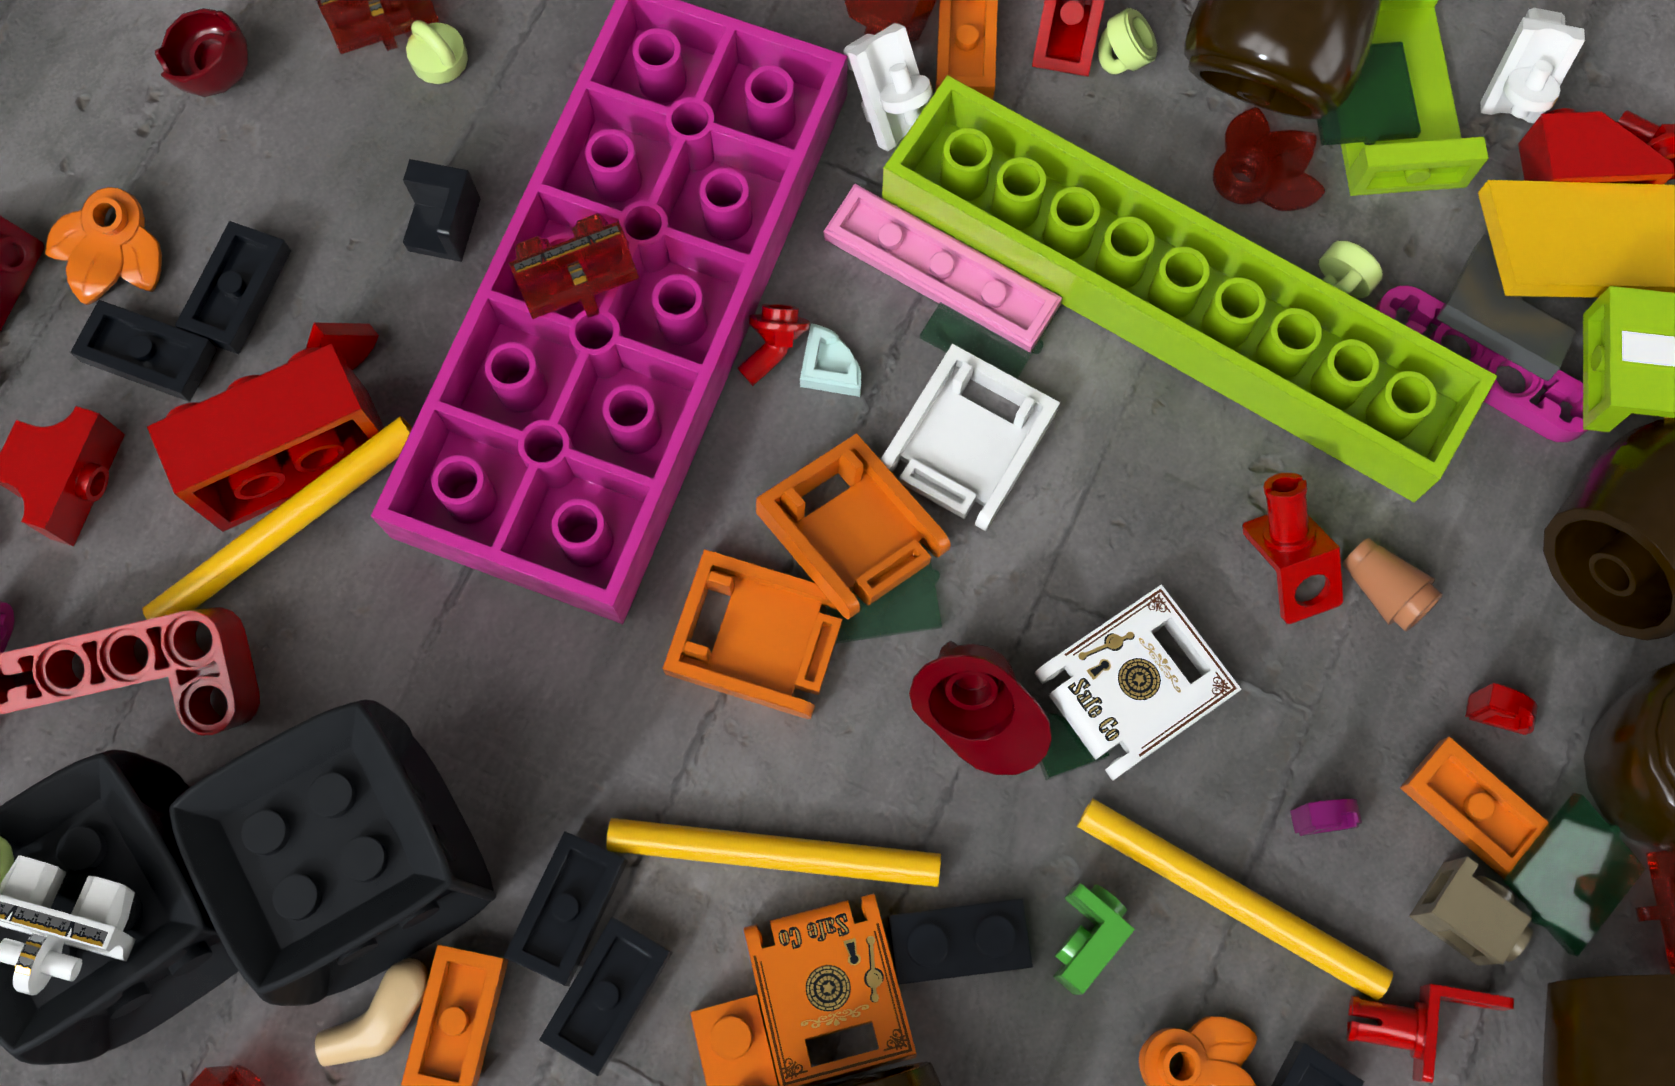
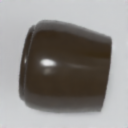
[1184,0,1382,119]
[1543,418,1675,641]
[1584,661,1675,853]
[1543,974,1675,1086]

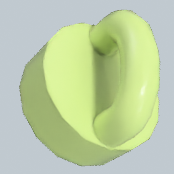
[1098,8,1157,75]
[406,20,468,84]
[1319,241,1383,298]

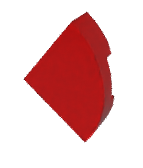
[306,322,379,370]
[1465,683,1538,735]

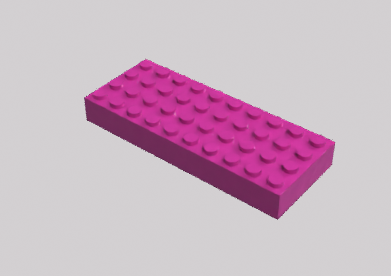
[371,0,848,624]

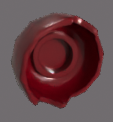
[155,8,248,97]

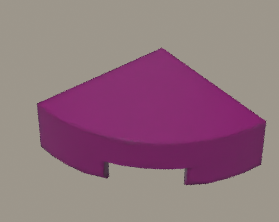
[1290,799,1362,836]

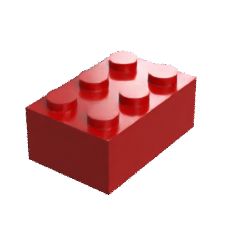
[147,343,384,532]

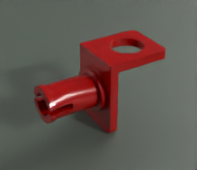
[1242,473,1343,624]
[1346,984,1514,1083]

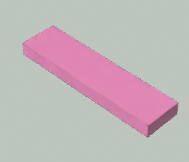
[823,184,1062,354]

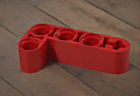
[0,607,260,736]

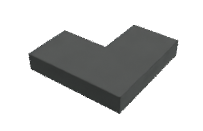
[1437,234,1577,381]

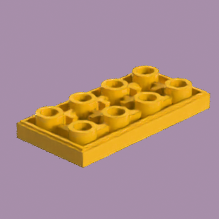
[1478,180,1675,298]

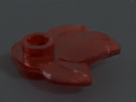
[1212,107,1325,211]

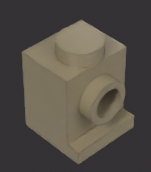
[1409,856,1533,966]

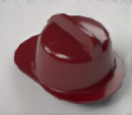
[909,641,1052,775]

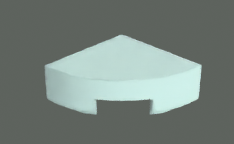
[800,323,861,397]

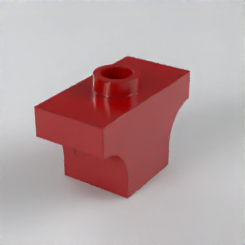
[0,406,125,547]

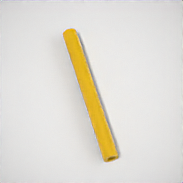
[142,416,412,620]
[1077,798,1393,1001]
[606,818,941,887]

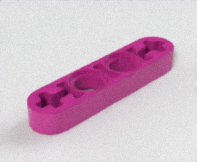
[1374,286,1588,442]

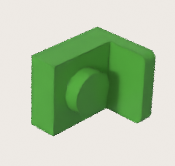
[1053,883,1135,995]

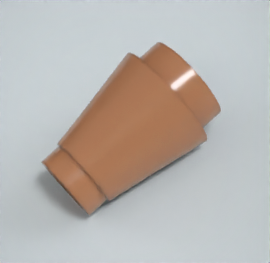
[1342,538,1443,632]

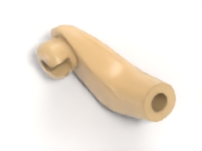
[315,958,429,1067]

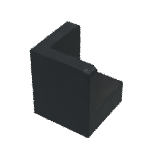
[403,159,481,262]

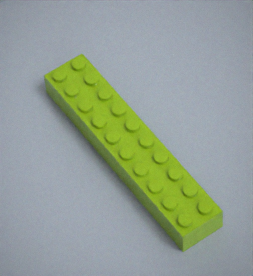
[882,75,1497,503]

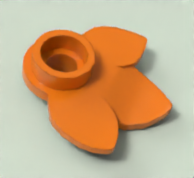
[45,187,162,305]
[1139,1016,1258,1086]

